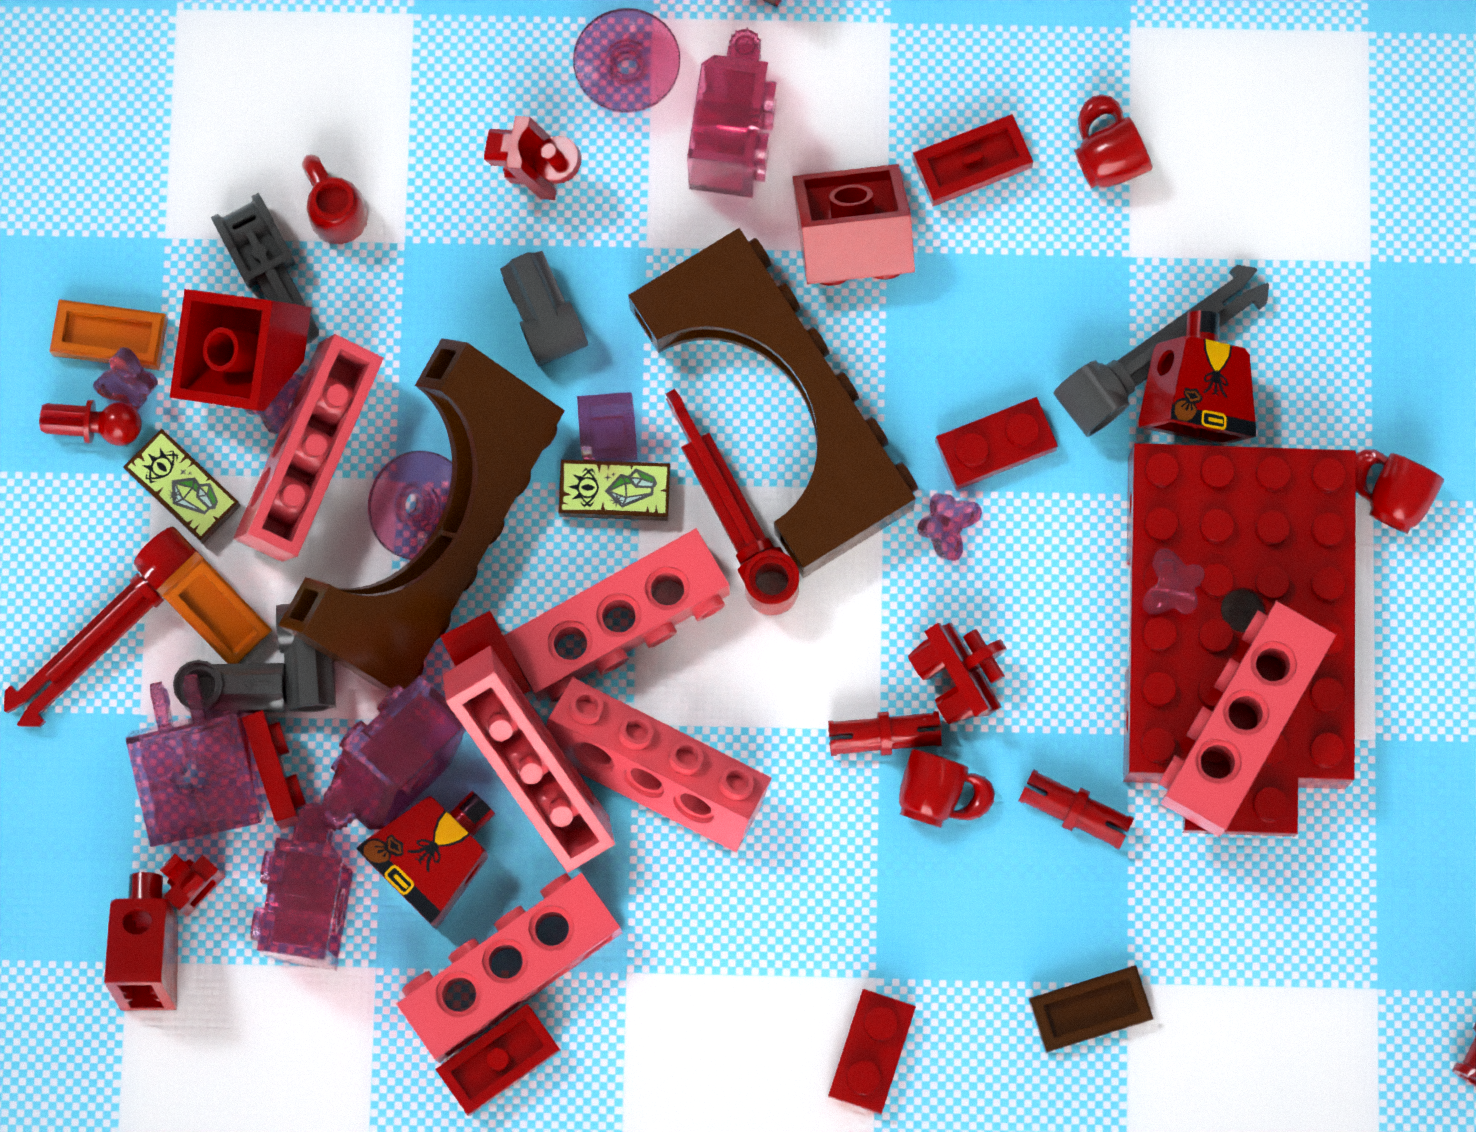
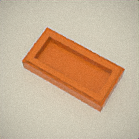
[49,299,168,370]
[156,552,272,664]

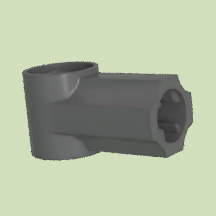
[500,251,588,367]
[276,604,337,713]
[173,660,287,718]

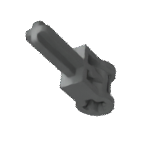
[210,192,319,345]

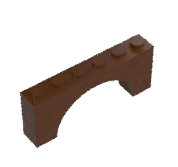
[628,228,918,578]
[278,338,565,697]

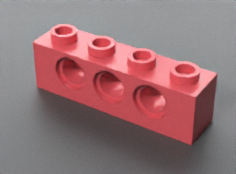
[233,334,384,562]
[503,528,730,702]
[1158,601,1336,837]
[442,646,615,873]
[546,678,772,853]
[396,872,622,1063]

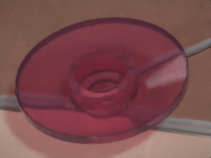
[573,8,681,113]
[367,450,452,560]

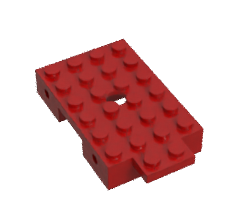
[1123,443,1356,837]

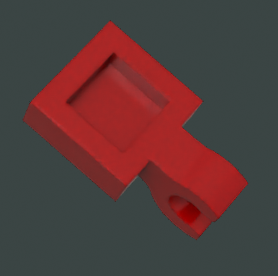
[159,853,226,917]

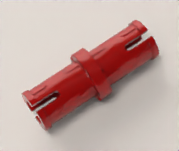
[828,711,942,756]
[1018,769,1134,850]

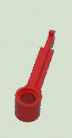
[665,389,800,615]
[4,526,205,727]

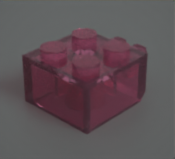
[687,27,777,198]
[125,674,265,847]
[317,676,466,832]
[250,801,354,971]

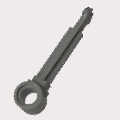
[1053,265,1269,437]

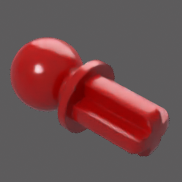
[39,400,142,446]

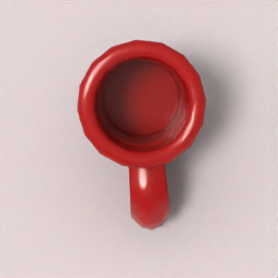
[1074,94,1153,189]
[301,154,368,244]
[1356,449,1444,534]
[899,749,995,828]

